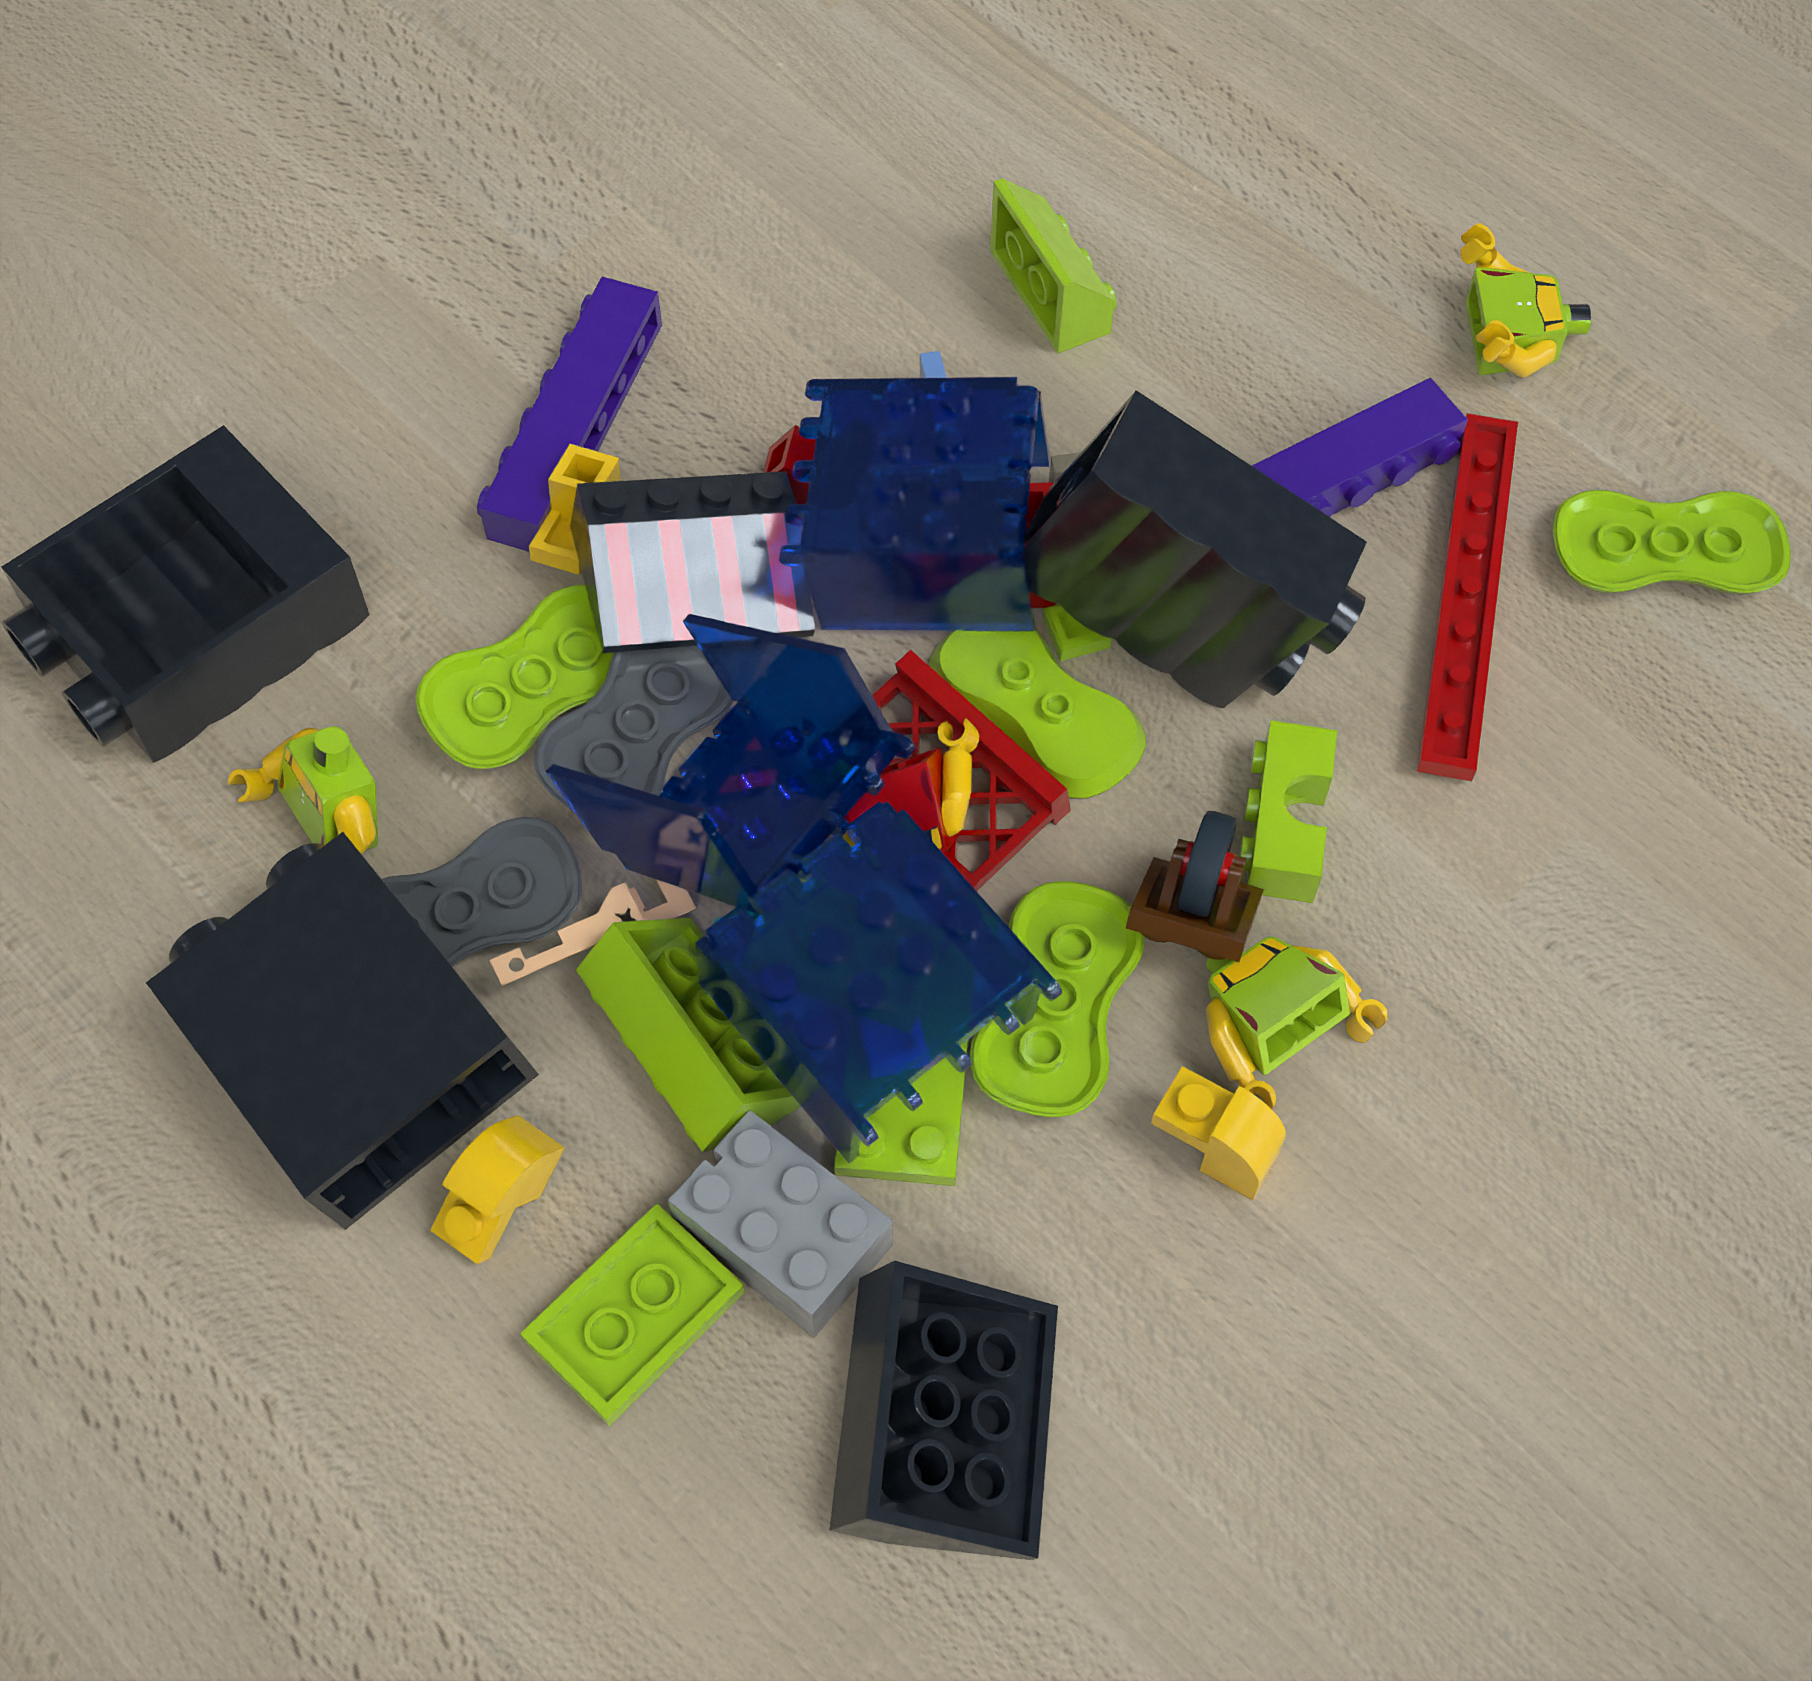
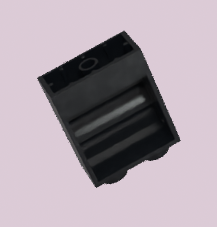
[1005,390,1367,708]
[1,425,370,763]

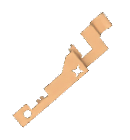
[489,852,715,986]

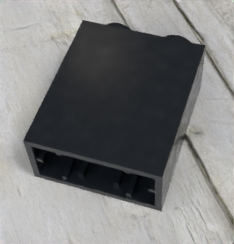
[146,832,539,1230]

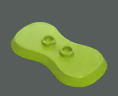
[1553,490,1791,595]
[416,585,613,769]
[929,611,1146,798]
[970,881,1145,1117]

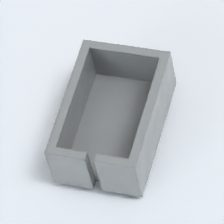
[668,1110,893,1338]

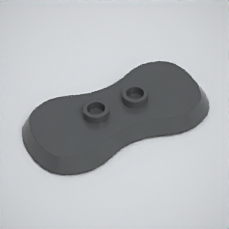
[534,644,737,825]
[382,817,582,967]

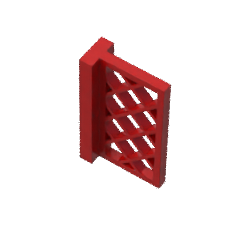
[818,649,1071,895]

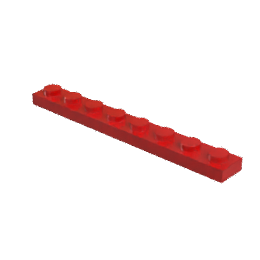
[1417,413,1518,782]

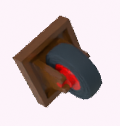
[1126,811,1264,962]

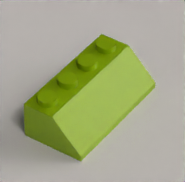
[576,917,818,1152]

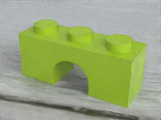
[1239,720,1338,903]

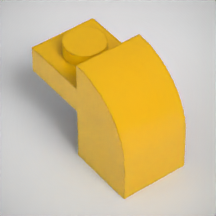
[529,444,621,575]
[1151,1066,1286,1200]
[430,1115,565,1264]

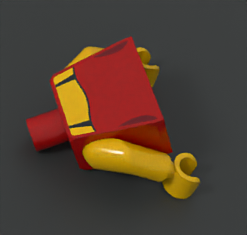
[811,718,979,893]

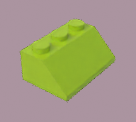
[990,178,1117,354]

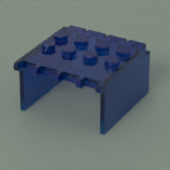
[779,377,1050,631]
[545,614,915,919]
[695,801,1062,1163]

